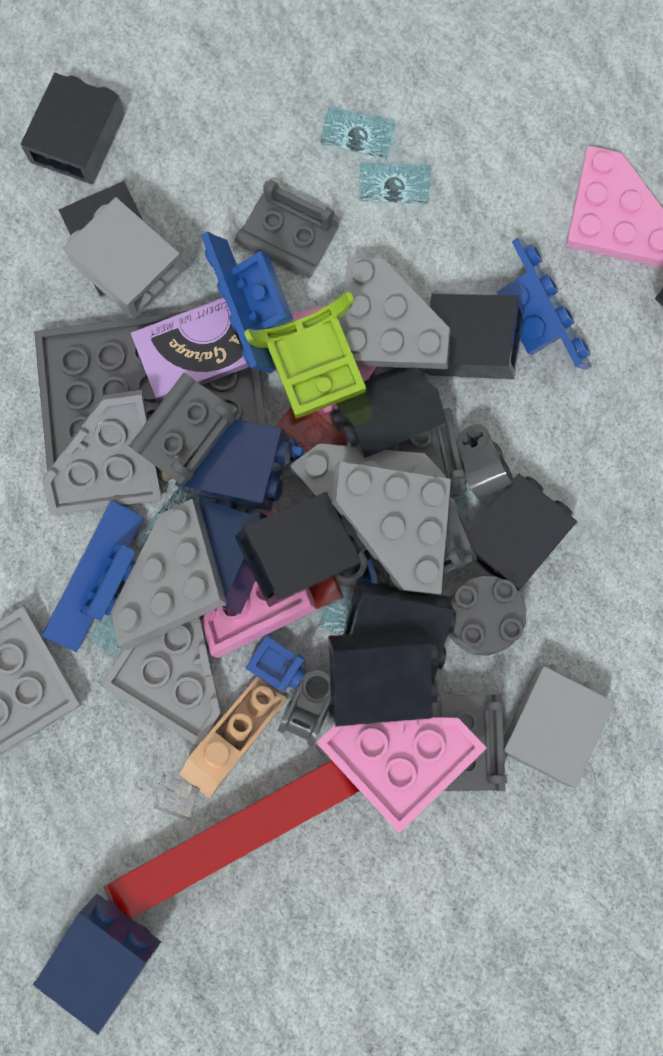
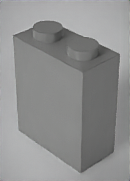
[63,197,185,320]
[504,664,615,788]

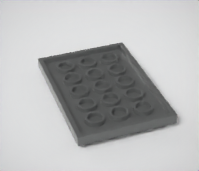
[34,311,266,471]

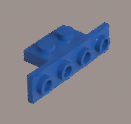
[201,232,293,373]
[497,238,592,370]
[41,500,145,652]

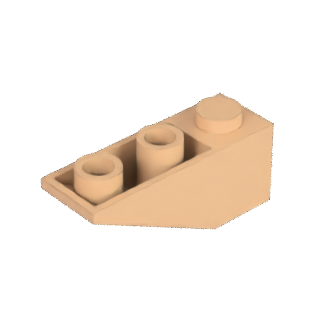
[179,677,288,799]

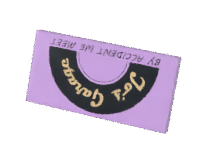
[131,298,250,402]

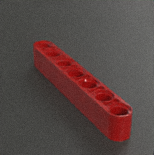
[103,760,360,919]

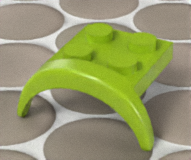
[244,292,366,419]

